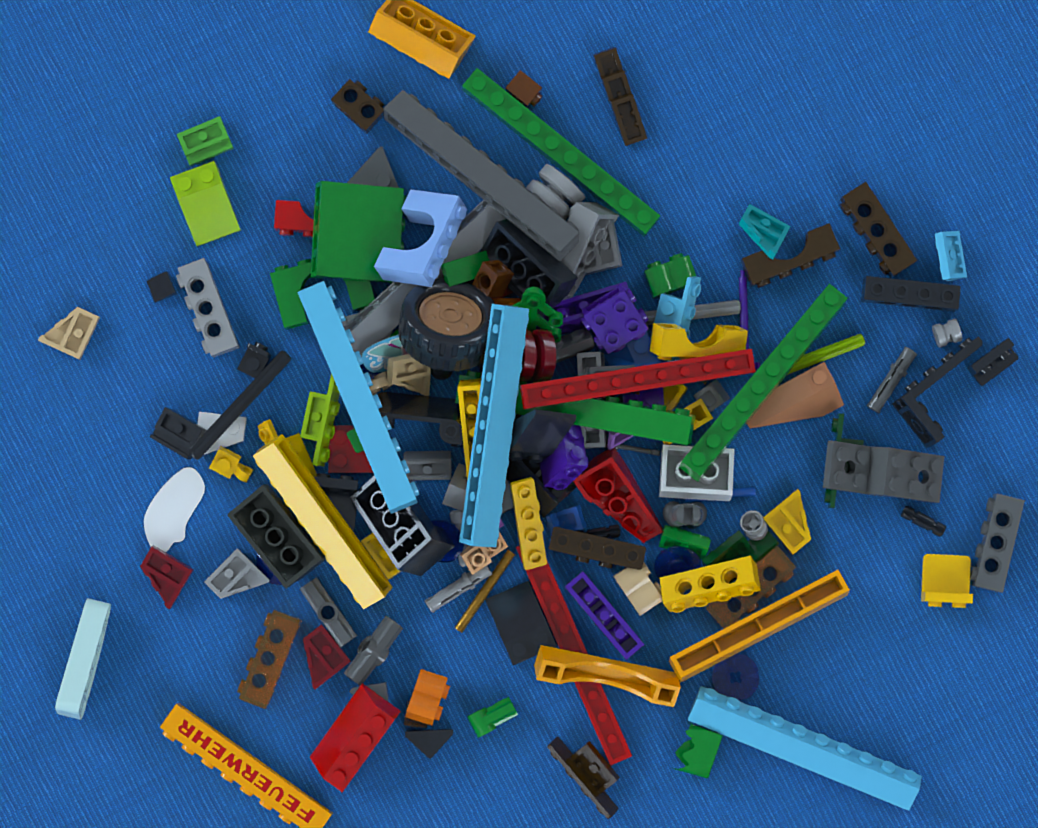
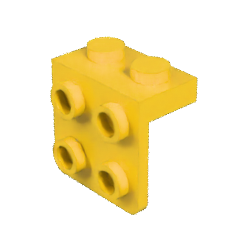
[921,554,973,608]

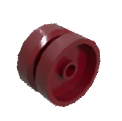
[519,329,556,382]

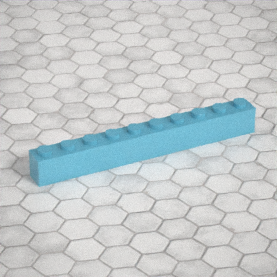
[297,281,420,514]
[459,304,529,547]
[688,686,922,811]

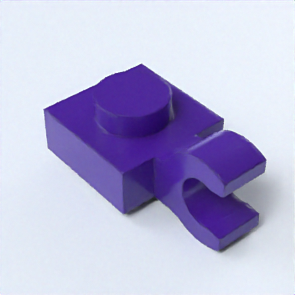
[623,387,664,407]

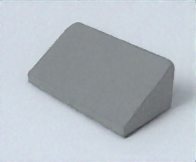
[404,451,452,480]

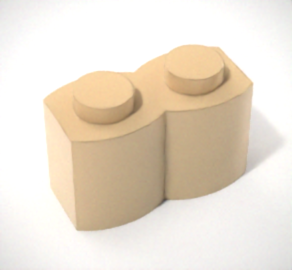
[613,562,663,616]

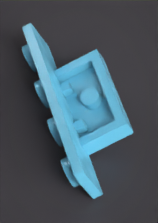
[650,276,701,362]

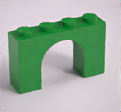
[270,259,375,330]

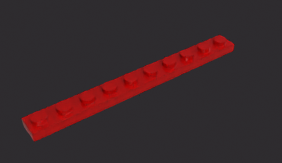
[520,349,756,409]
[516,545,632,766]

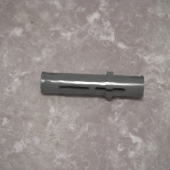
[866,346,918,414]

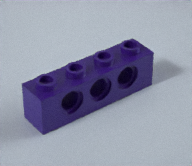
[543,282,628,335]
[564,571,644,660]

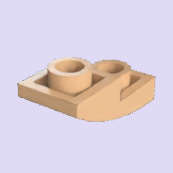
[460,532,508,575]

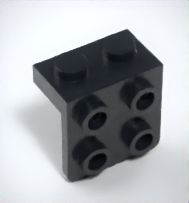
[313,473,359,531]

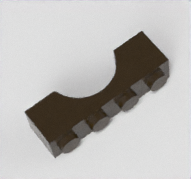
[741,223,840,288]

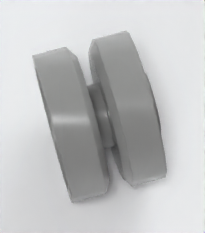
[525,164,585,221]

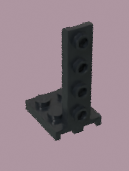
[892,336,983,448]

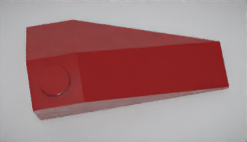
[573,447,663,543]

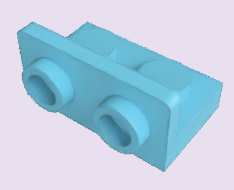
[935,231,967,281]

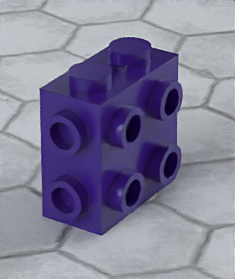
[581,284,649,354]
[540,425,588,490]

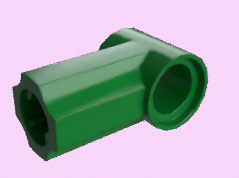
[467,697,518,738]

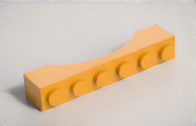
[534,645,681,707]

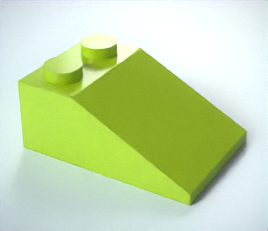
[170,161,241,246]

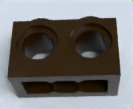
[331,79,385,134]

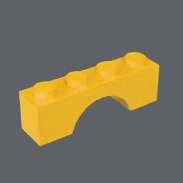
[650,323,748,360]

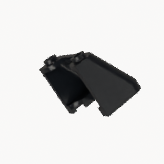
[377,392,463,448]

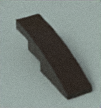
[593,47,647,146]

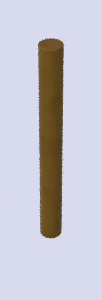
[454,550,515,633]

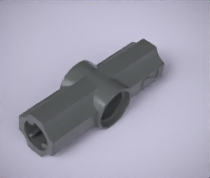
[300,577,357,648]
[344,616,403,686]

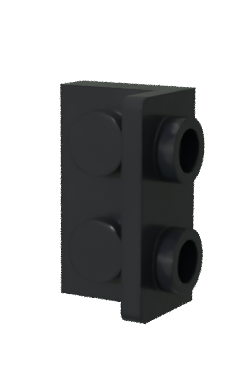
[967,338,1018,386]

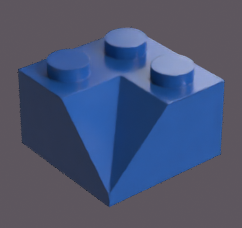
[604,331,661,396]

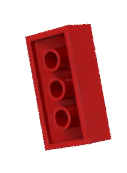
[310,683,401,792]

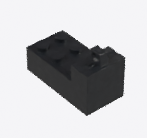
[350,475,455,576]

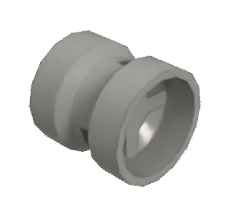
[932,319,962,348]
[740,510,768,541]

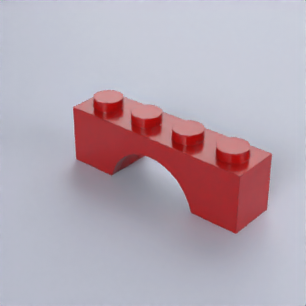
[274,200,314,237]

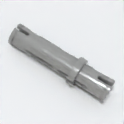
[425,566,492,613]

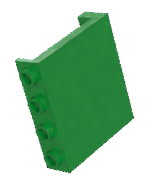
[310,181,406,284]

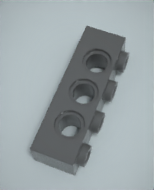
[970,494,1025,593]

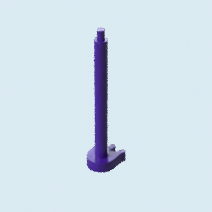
[739,270,761,370]

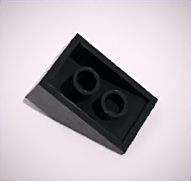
[508,409,576,464]
[485,581,557,665]

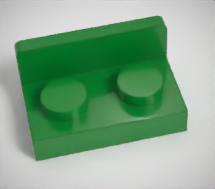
[658,525,711,559]

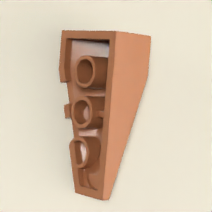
[747,362,844,429]

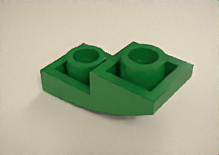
[441,251,489,287]

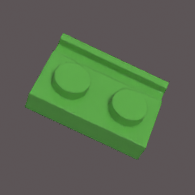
[177,116,234,167]

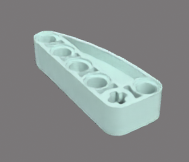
[55,598,111,720]

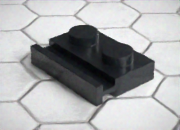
[150,407,206,460]

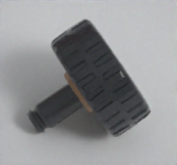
[398,279,495,380]

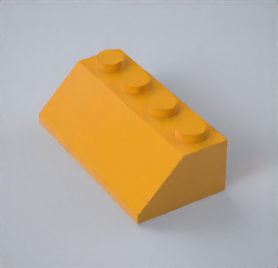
[368,0,476,79]

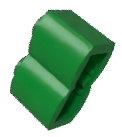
[644,253,696,299]

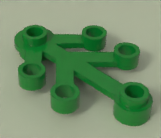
[512,287,563,342]

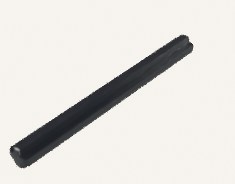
[188,350,291,460]

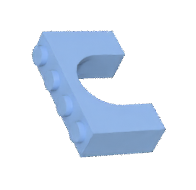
[374,189,467,287]

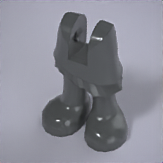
[662,501,707,529]

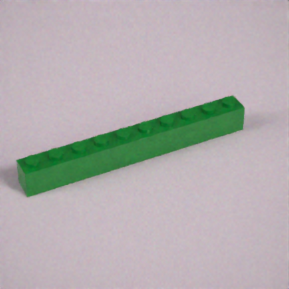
[462,68,660,237]
[679,283,848,482]
[455,370,696,445]

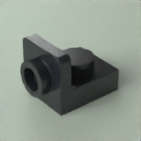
[237,342,271,378]

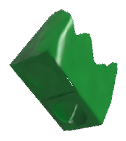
[672,722,723,778]

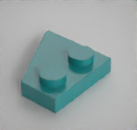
[739,204,791,260]

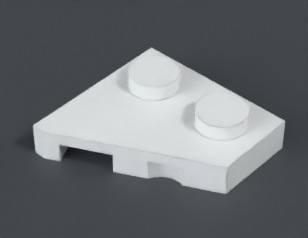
[198,412,247,455]

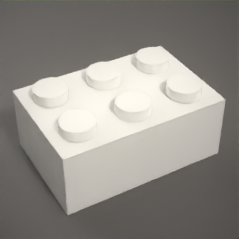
[659,445,734,501]

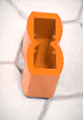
[405,669,450,726]

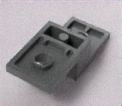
[823,441,945,503]

